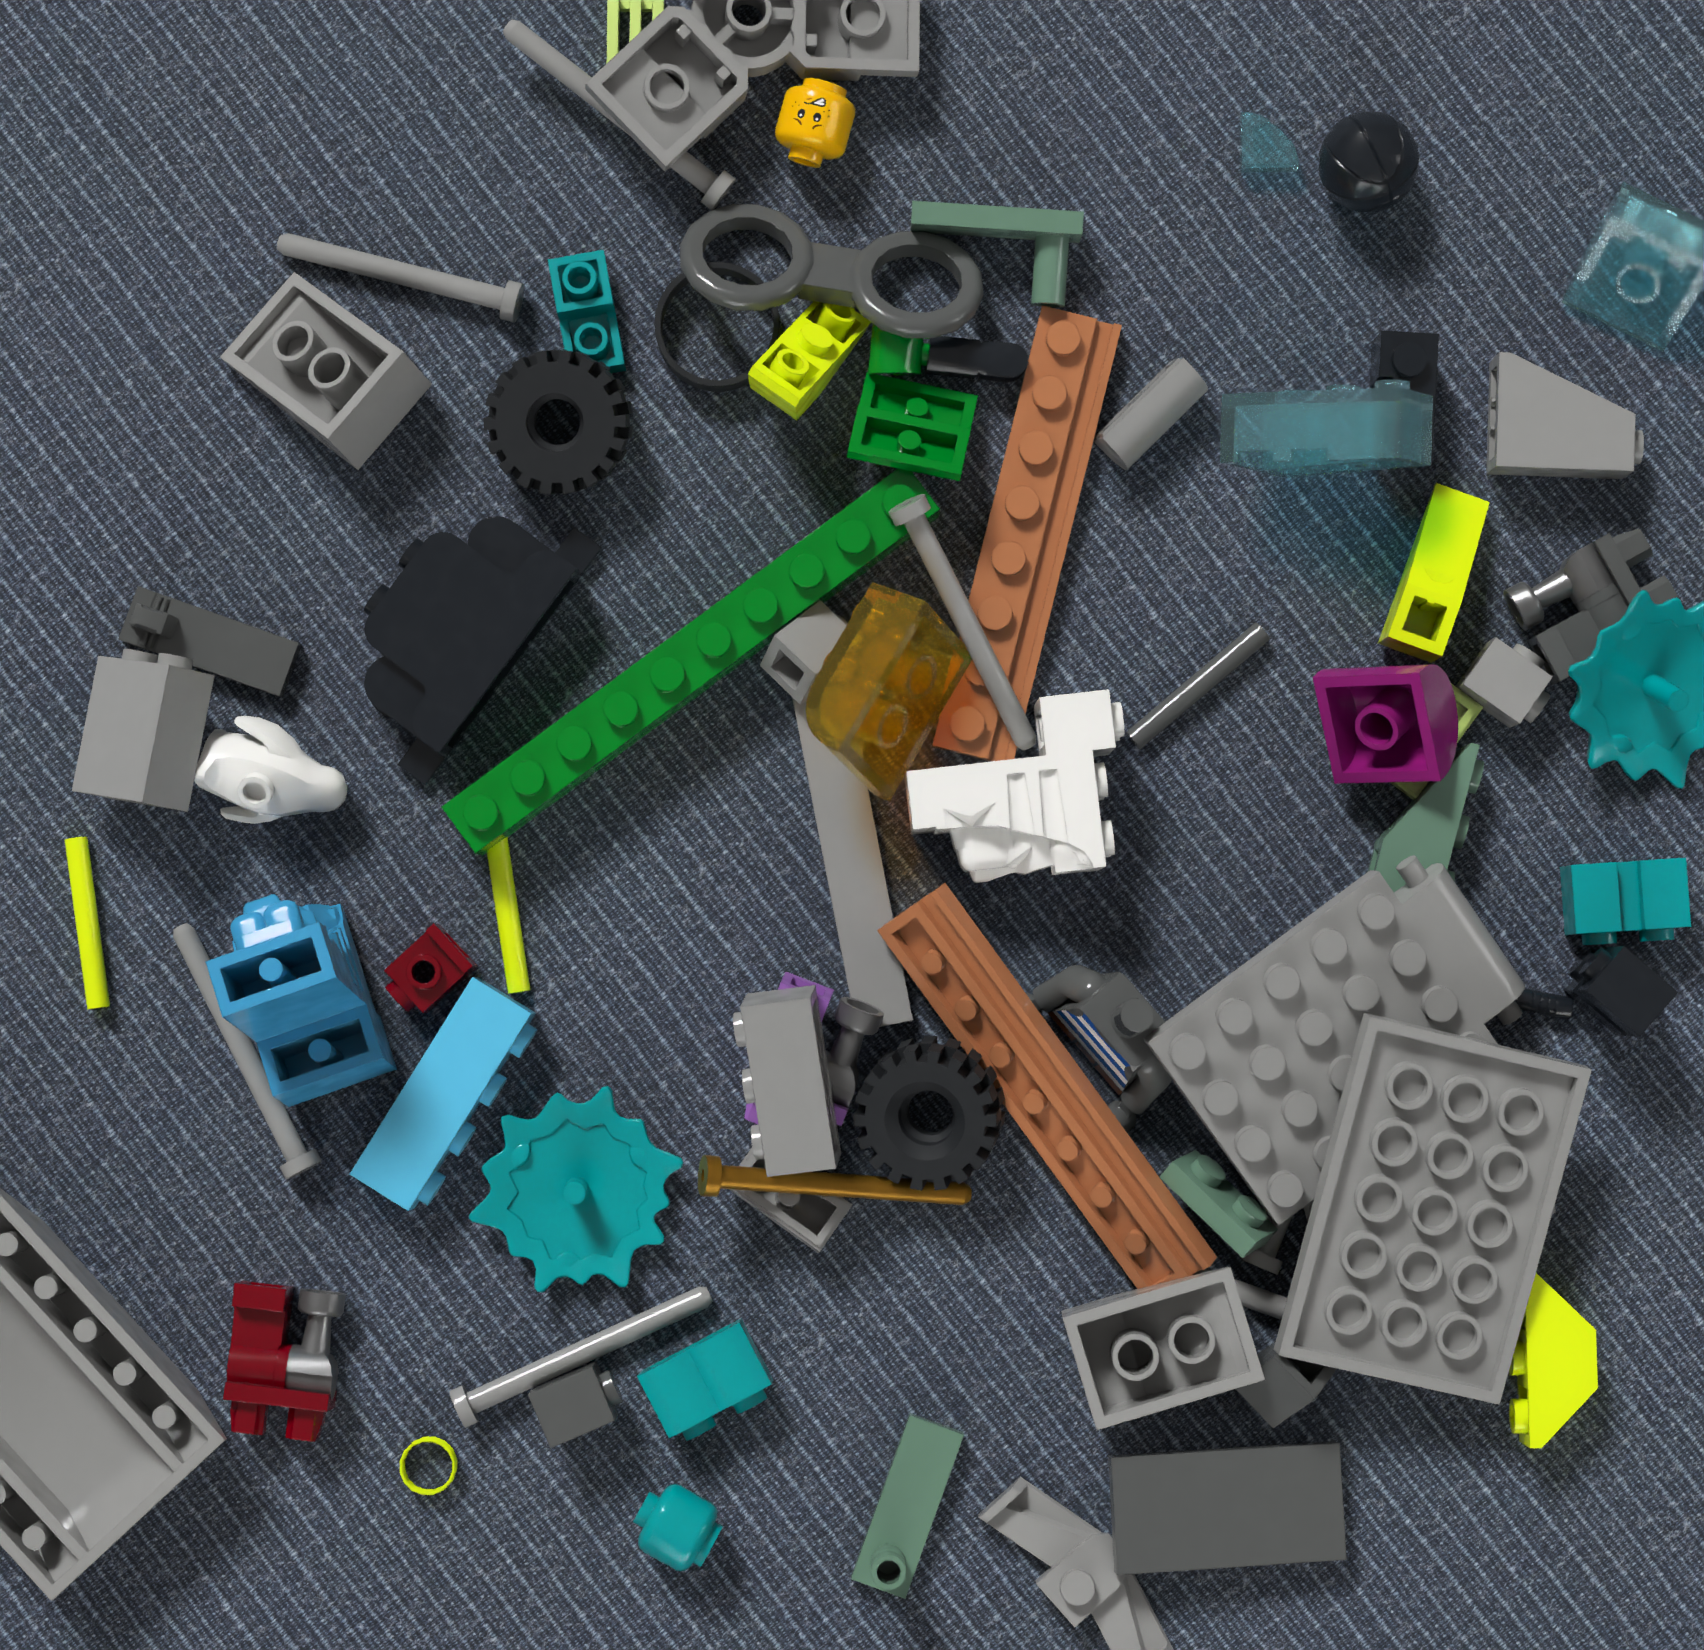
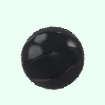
[1319,111,1419,212]

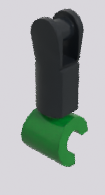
[868,324,1028,383]

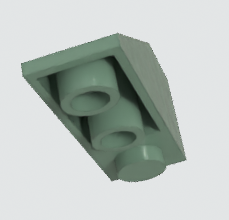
[1367,743,1484,892]

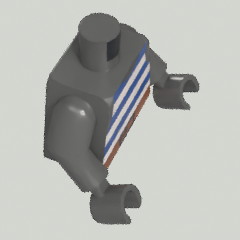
[1025,965,1172,1133]

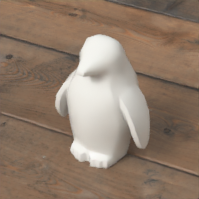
[194,716,347,824]

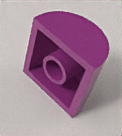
[1312,664,1458,784]

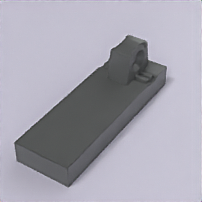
[118,586,302,698]

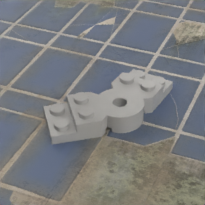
[585,0,920,171]

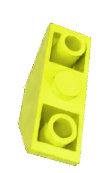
[748,301,871,421]
[1509,1273,1598,1448]

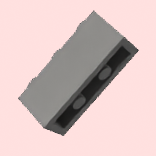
[733,985,841,1177]

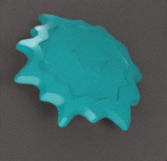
[1568,590,1704,789]
[469,1086,684,1293]

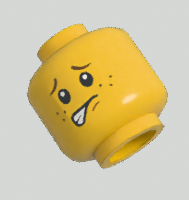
[775,78,856,168]

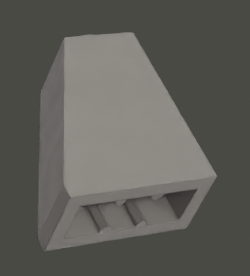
[1486,352,1644,479]

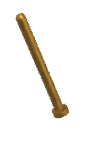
[698,1155,972,1205]

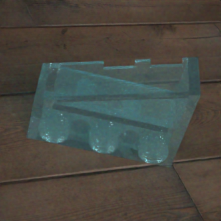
[1220,380,1433,478]

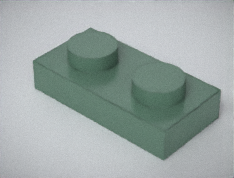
[1160,1150,1278,1258]

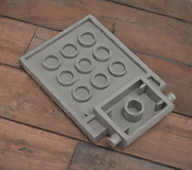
[1143,855,1525,1226]

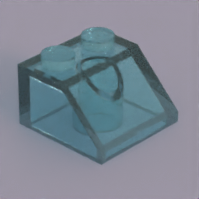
[1561,182,1704,352]

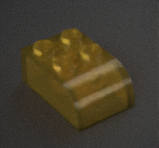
[806,582,972,802]

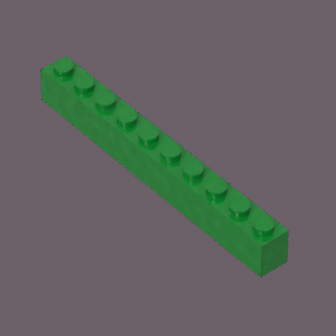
[441,469,940,856]

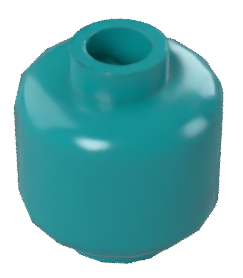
[633,1484,723,1571]

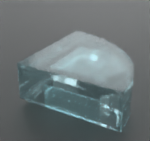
[1239,112,1299,172]

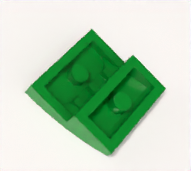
[847,372,978,481]

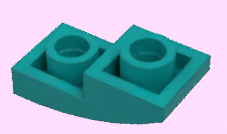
[548,249,626,373]

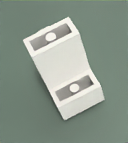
[905,689,1124,883]

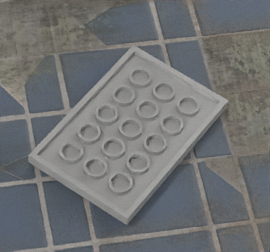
[1274,1013,1592,1405]

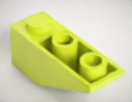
[1378,483,1490,663]

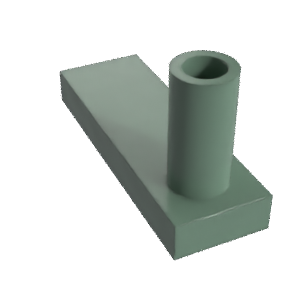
[910,201,1084,308]
[851,1413,964,1599]

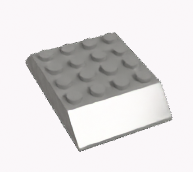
[0,1188,227,1601]

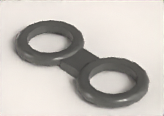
[680,204,984,339]

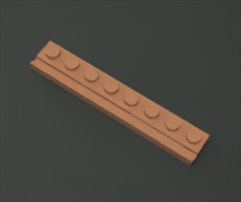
[932,305,1122,761]
[877,883,1217,1289]

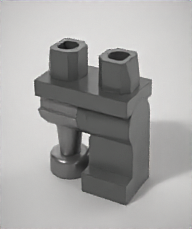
[1503,529,1679,685]

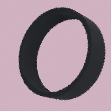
[654,262,780,392]

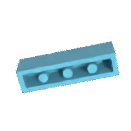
[349,977,538,1211]

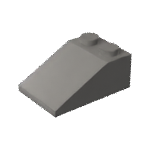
[220,272,432,470]
[1061,1266,1265,1430]

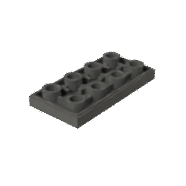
[1108,1441,1347,1575]

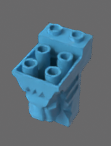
[205,894,397,1107]

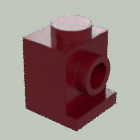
[384,923,478,1013]

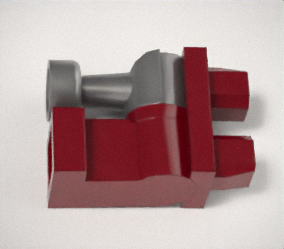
[223,1280,346,1442]

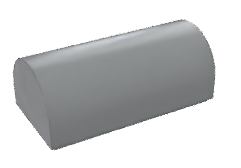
[1093,358,1208,470]
[729,1148,852,1253]

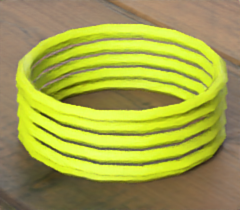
[400,1437,457,1495]

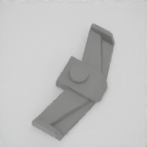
[978,1476,1174,1650]

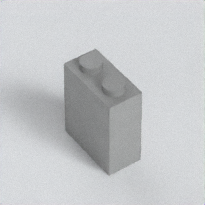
[72,649,215,812]

